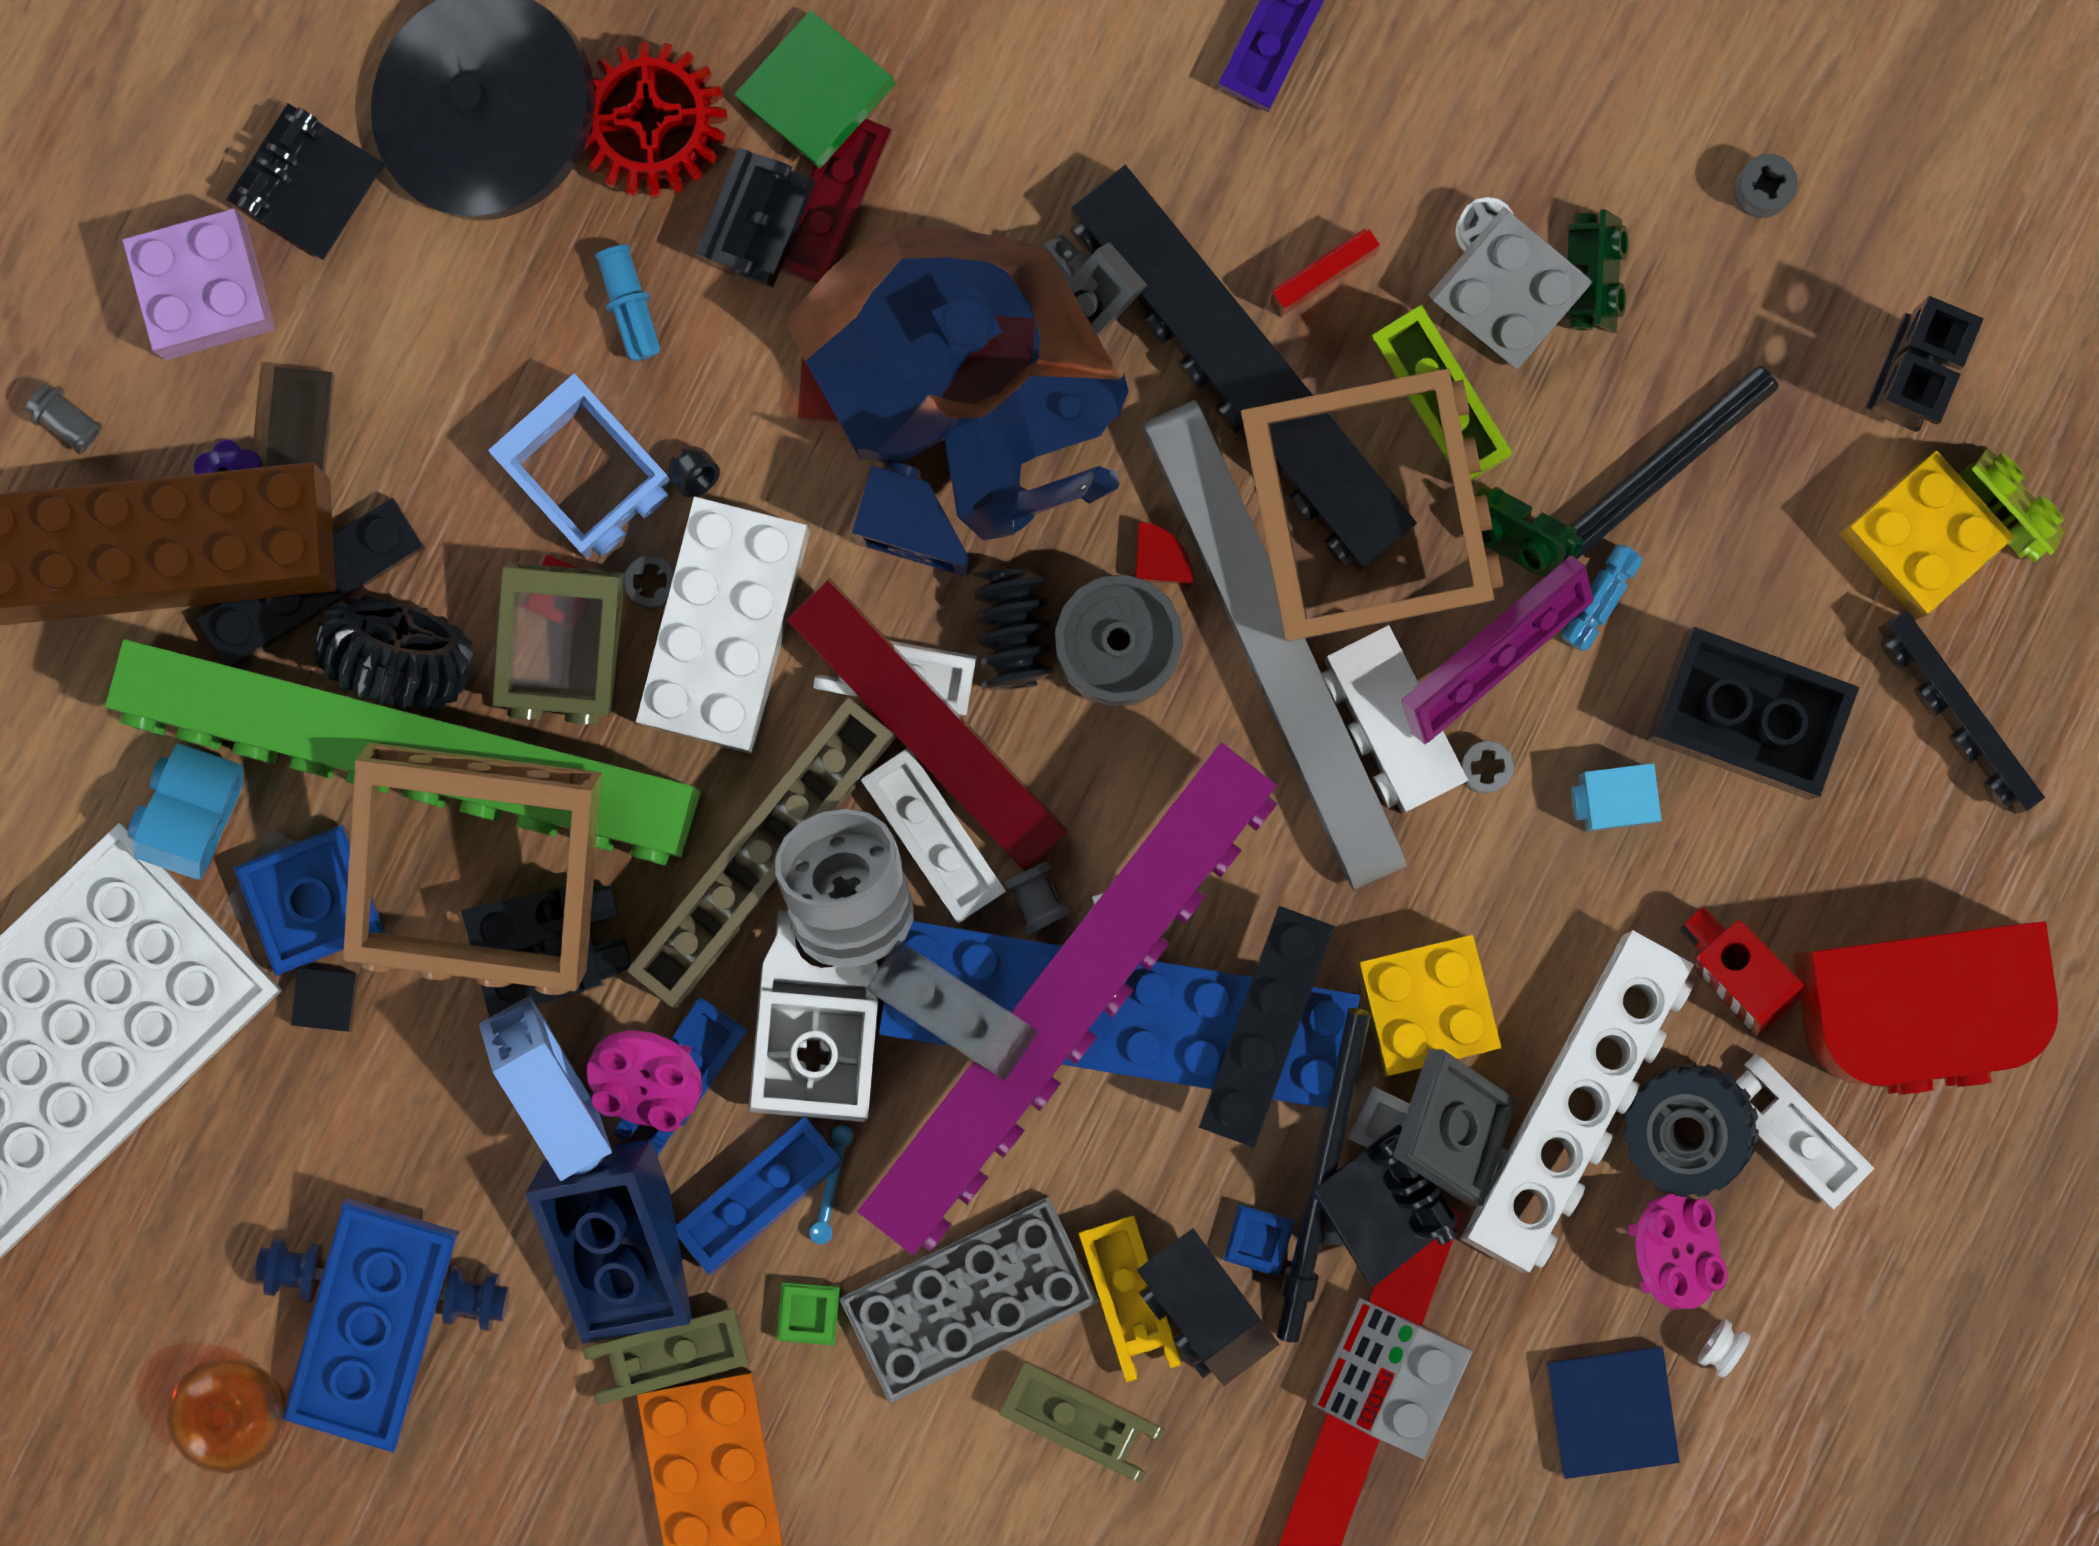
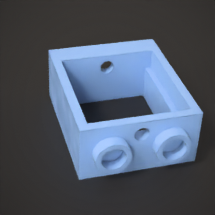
[488,373,672,559]
[479,995,612,1181]

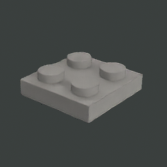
[1428,207,1593,370]

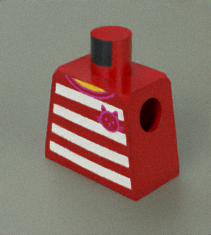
[1680,907,1804,1038]

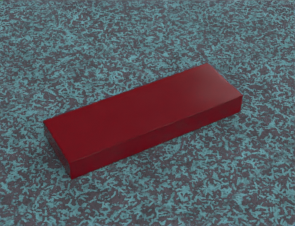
[780,118,892,285]

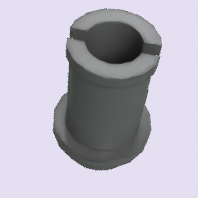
[25,383,103,454]

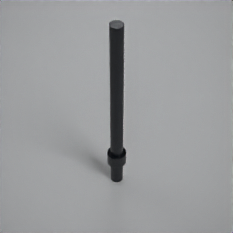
[1276,1008,1371,1343]

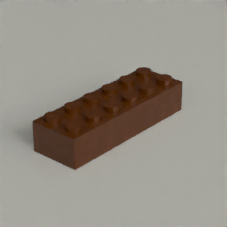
[0,462,336,625]

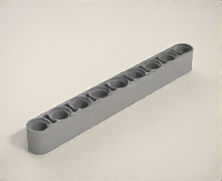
[1141,400,1407,891]

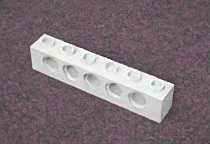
[1460,930,1694,1273]

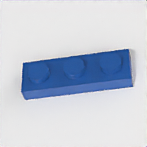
[676,1116,845,1276]

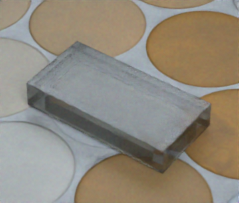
[265,367,335,473]

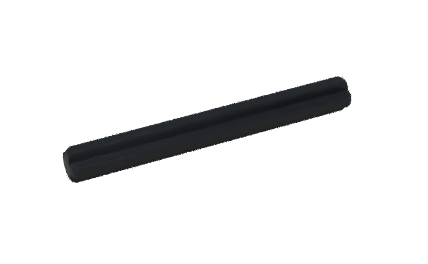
[1565,366,1779,560]

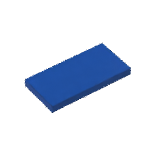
[282,1198,459,1453]

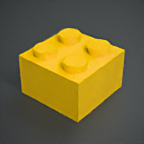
[1839,451,2015,620]
[1355,935,1502,1076]

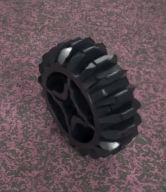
[314,596,474,711]

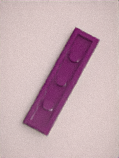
[1401,555,1594,744]

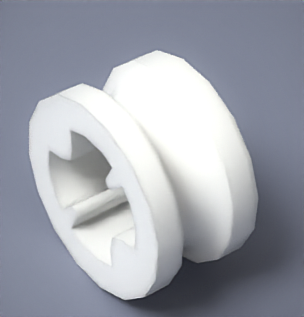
[1697,1319,1751,1378]

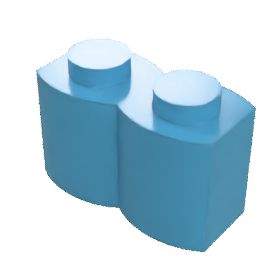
[127,743,244,881]

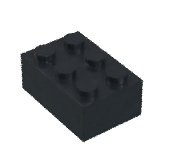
[1646,627,1860,800]

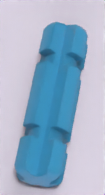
[1561,544,1643,651]

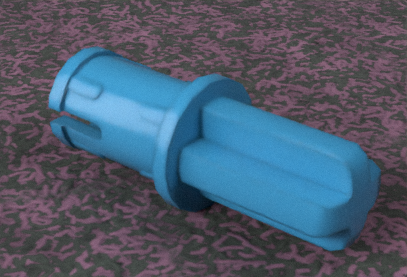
[594,244,660,361]

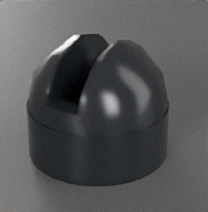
[669,446,720,497]

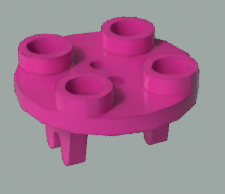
[587,1029,702,1132]
[1627,1194,1728,1309]

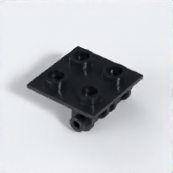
[226,103,385,261]
[1311,1124,1458,1288]

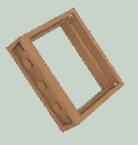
[1241,368,1504,642]
[343,743,602,995]

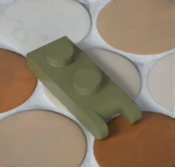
[582,1307,750,1405]
[999,1361,1166,1483]

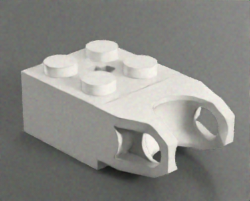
[748,910,879,1122]

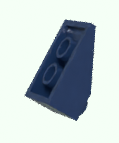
[525,1139,692,1344]

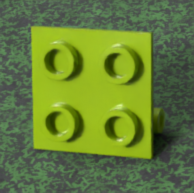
[1959,447,2066,563]

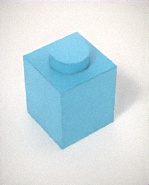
[1571,763,1662,832]

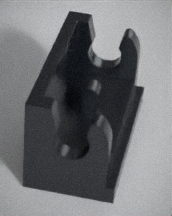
[695,147,816,288]

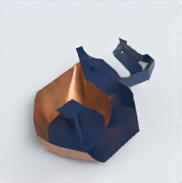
[785,226,1129,541]

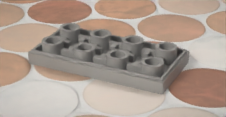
[839,1196,1099,1404]

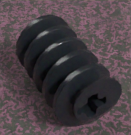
[973,569,1053,690]

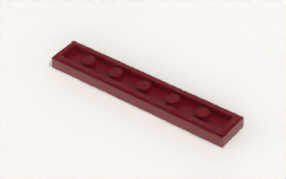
[786,578,1068,872]

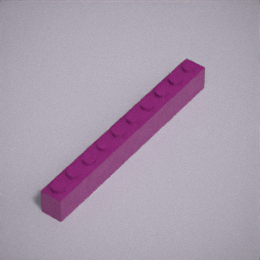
[857,742,1278,1255]

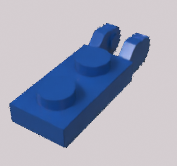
[613,997,749,1157]

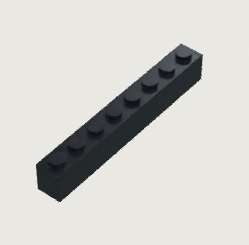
[1069,164,1417,572]

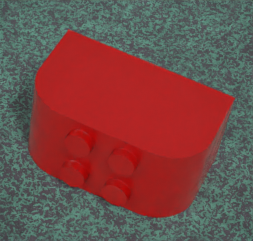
[1794,921,2059,1095]

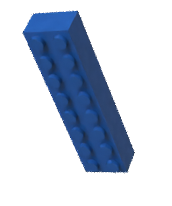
[879,921,1360,1108]

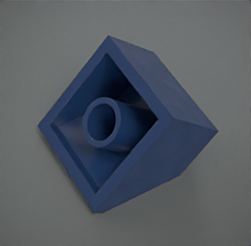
[852,461,970,577]

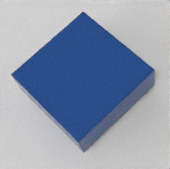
[1223,1204,1295,1277]

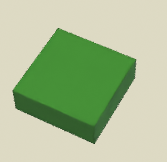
[777,1281,840,1346]

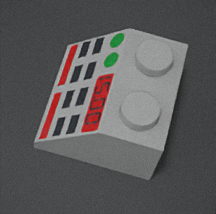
[1312,1297,1473,1460]

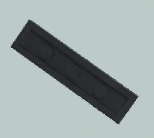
[196,497,426,667]
[1878,610,2045,814]
[1198,906,1335,1148]

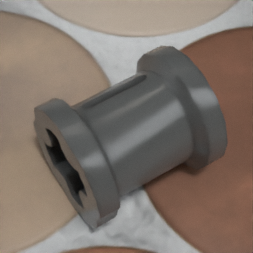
[1002,861,1074,935]

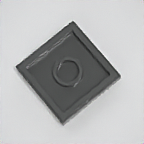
[1393,1049,1517,1206]

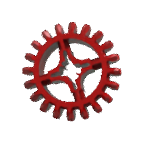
[582,41,728,198]

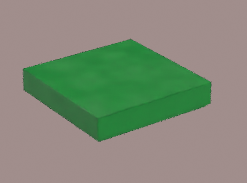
[734,10,896,169]

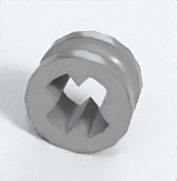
[1460,741,1514,794]

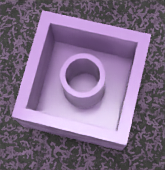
[122,209,276,360]

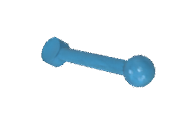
[808,1125,854,1244]

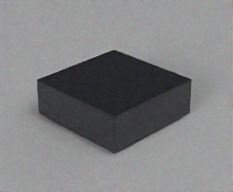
[291,968,358,1032]

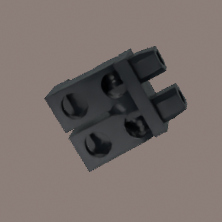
[1863,296,1984,432]
[461,886,632,1018]

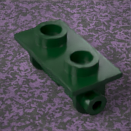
[1564,209,1629,333]
[1462,487,1583,578]

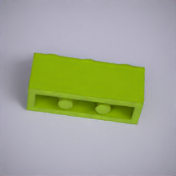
[1372,305,1513,481]

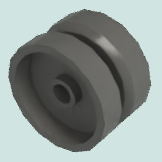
[1055,575,1183,707]

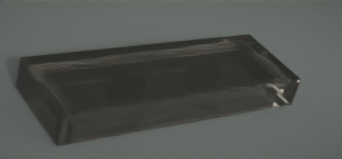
[866,940,1038,1081]

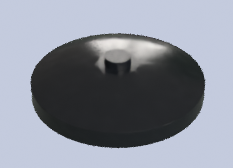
[371,0,595,220]

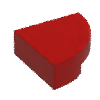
[1135,522,1193,585]

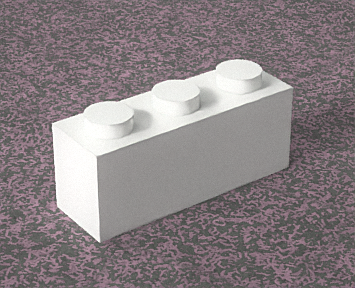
[1321,625,1468,814]

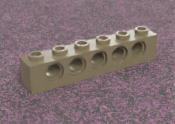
[627,697,896,1008]

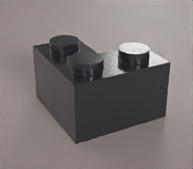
[1137,1228,1280,1386]

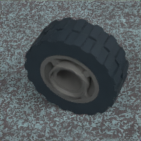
[1623,1063,1759,1197]

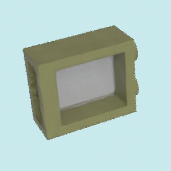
[492,562,625,724]

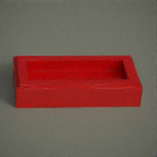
[1270,228,1380,317]

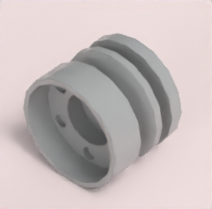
[775,809,914,968]

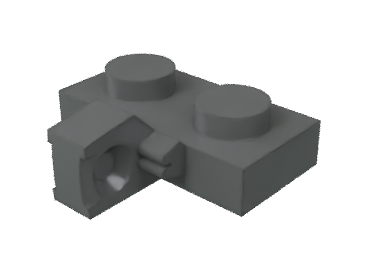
[1041,234,1147,338]

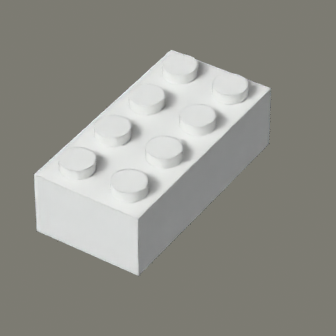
[636,497,810,754]

